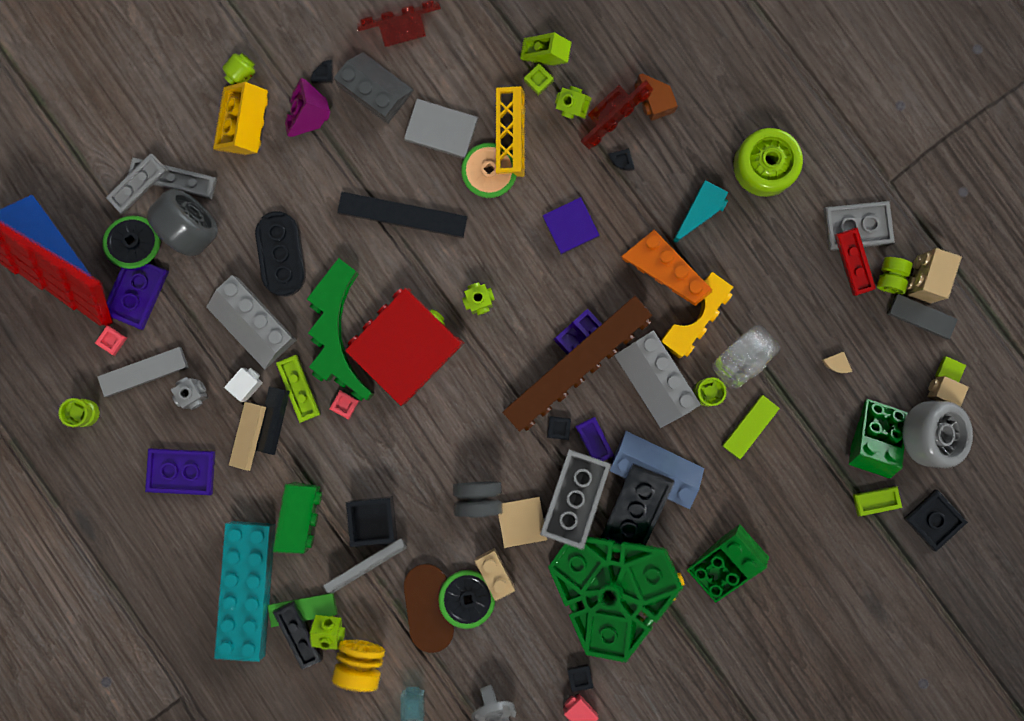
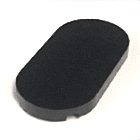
[255,211,306,297]

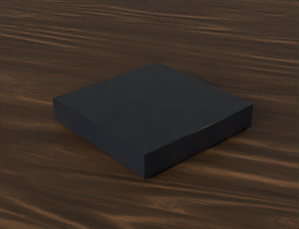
[903,489,968,552]

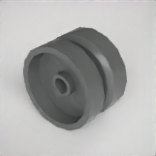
[453,481,503,518]

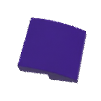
[554,309,601,354]

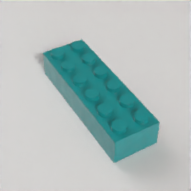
[214,521,276,662]

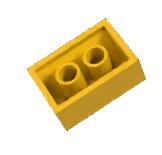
[213,82,268,155]

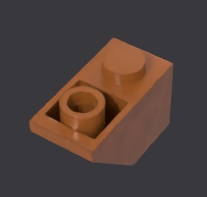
[635,73,678,121]

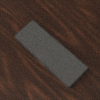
[887,294,958,340]

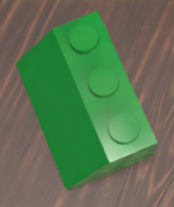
[273,482,322,553]

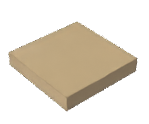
[498,496,547,548]

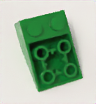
[848,399,908,479]
[687,524,769,603]

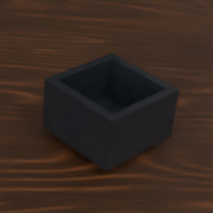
[346,496,397,547]

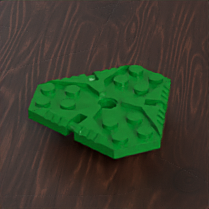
[548,536,683,663]

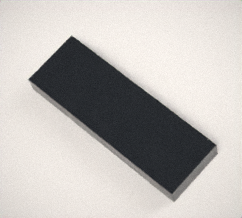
[256,387,290,455]
[273,601,323,670]

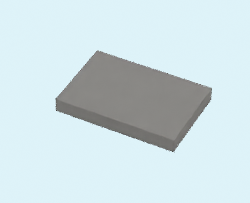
[404,99,478,159]
[823,201,895,251]

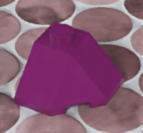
[285,78,330,137]

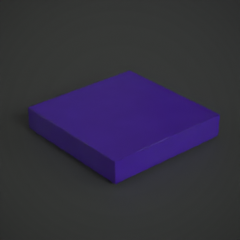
[542,197,600,255]

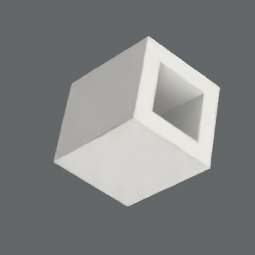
[224,368,263,402]

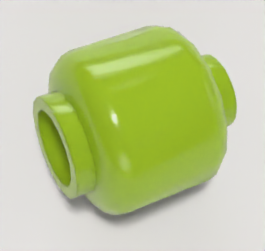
[223,53,255,85]

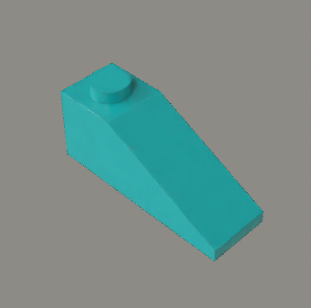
[673,180,728,243]

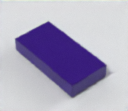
[575,417,614,461]

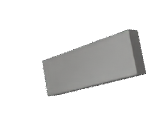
[105,154,168,214]

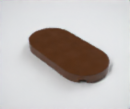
[404,563,454,653]

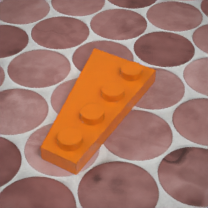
[621,230,712,306]

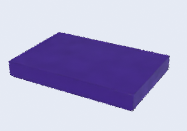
[106,263,169,330]
[145,448,215,495]

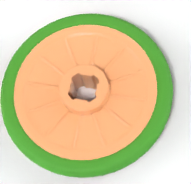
[461,143,517,198]

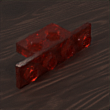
[357,0,441,47]
[581,80,653,149]

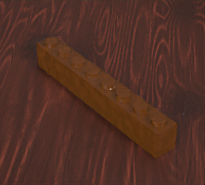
[502,296,653,432]

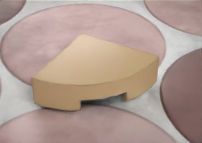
[822,352,852,373]

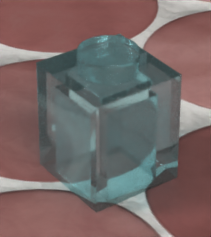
[400,687,425,721]

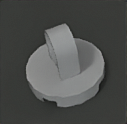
[471,685,516,721]

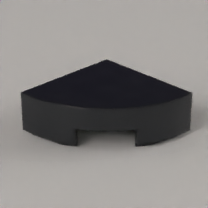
[311,60,333,83]
[608,148,635,171]

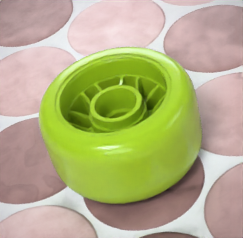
[733,128,803,197]

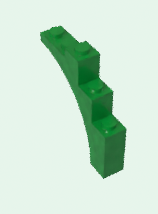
[307,258,374,401]

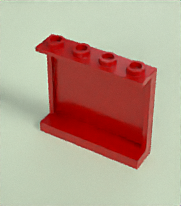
[345,288,464,406]

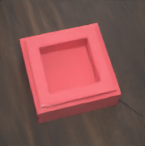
[95,325,127,356]
[330,390,359,420]

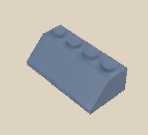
[609,431,704,509]

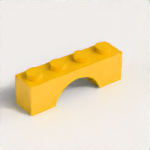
[660,272,733,358]

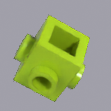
[555,86,592,119]
[462,282,495,315]
[310,615,345,650]

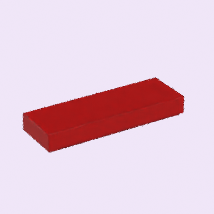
[835,227,876,296]

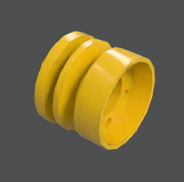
[332,640,385,692]

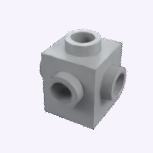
[171,377,208,410]

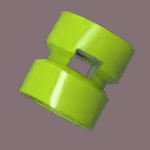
[877,257,913,294]
[693,377,727,407]
[59,398,100,427]

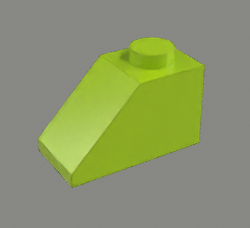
[520,32,572,65]

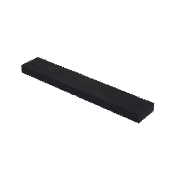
[337,192,468,238]

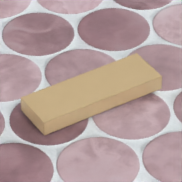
[229,402,266,471]

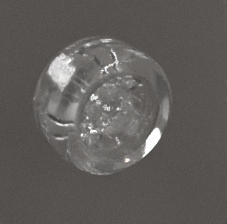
[712,325,781,390]

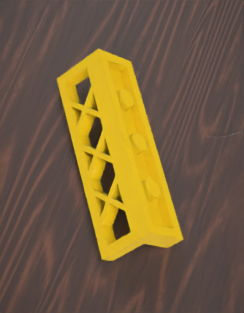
[496,86,525,177]

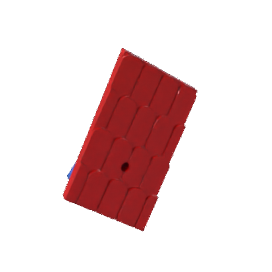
[0,195,113,327]

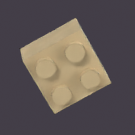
[906,248,962,304]

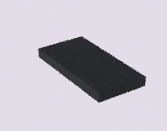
[600,463,675,546]

